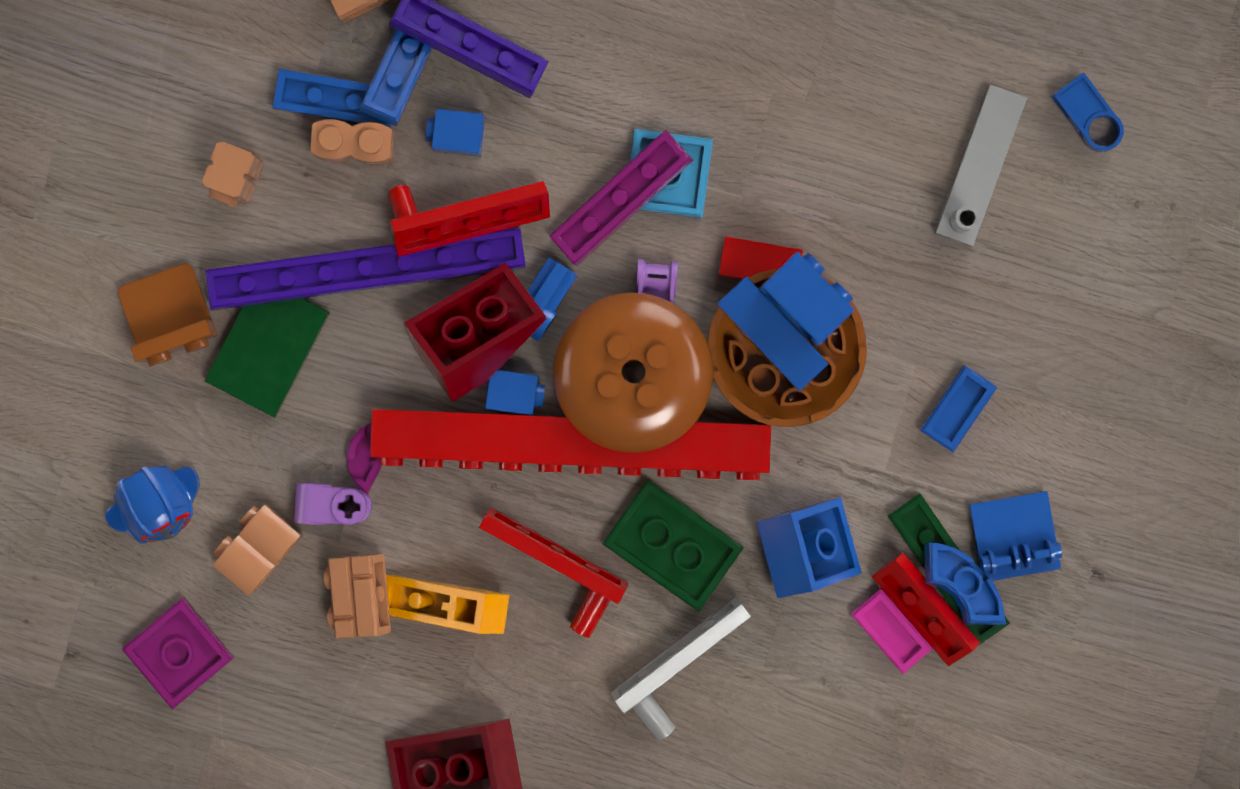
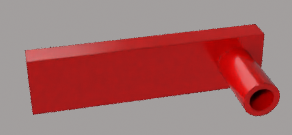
[388,181,550,257]
[479,507,629,638]

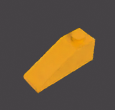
[386,575,510,634]

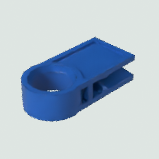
[1051,72,1124,152]

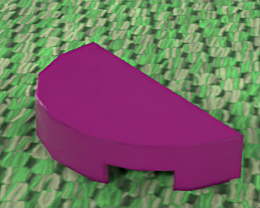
[346,422,383,494]

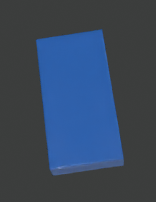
[919,365,998,453]

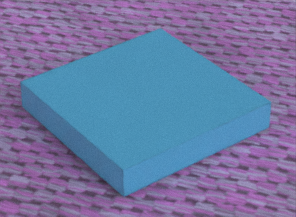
[630,129,713,218]

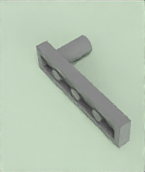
[934,84,1027,247]
[611,597,751,741]

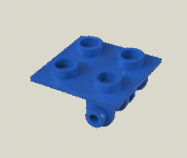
[970,491,1062,581]

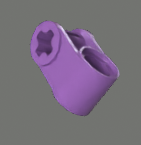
[636,259,678,303]
[294,483,372,525]

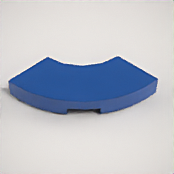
[924,542,1006,625]

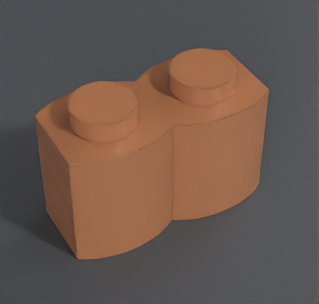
[310,119,396,166]
[212,504,303,596]

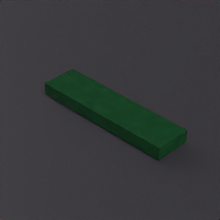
[887,493,1010,646]

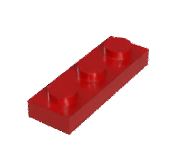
[872,552,980,667]

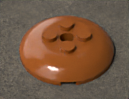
[708,269,867,427]
[553,293,713,453]

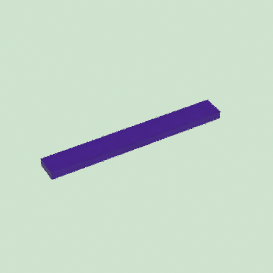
[205,228,526,311]

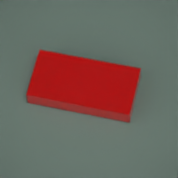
[718,236,803,280]

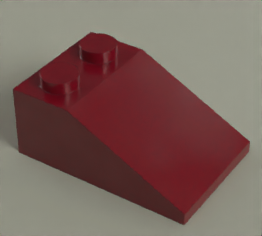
[404,262,547,402]
[385,718,523,789]

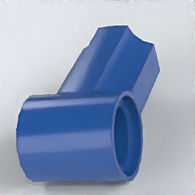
[528,257,577,342]

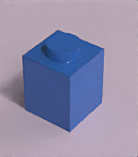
[426,109,485,157]
[485,370,546,415]

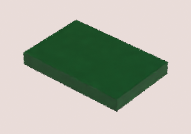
[204,298,330,418]
[602,479,744,612]

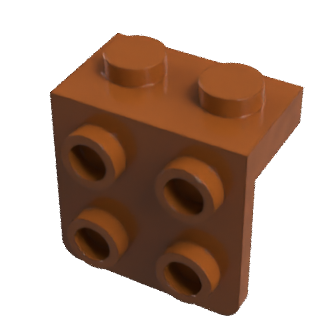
[118,263,218,367]

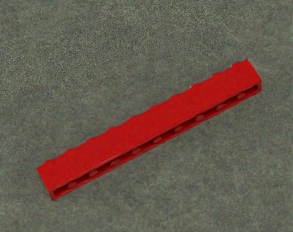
[370,409,771,481]

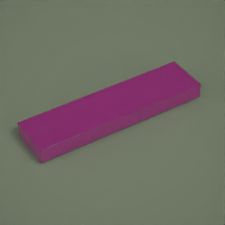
[549,130,694,266]

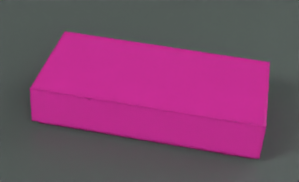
[850,588,933,674]

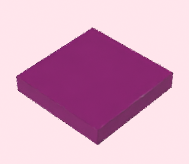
[122,598,235,710]

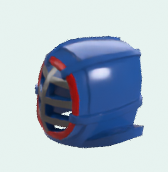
[105,466,200,543]

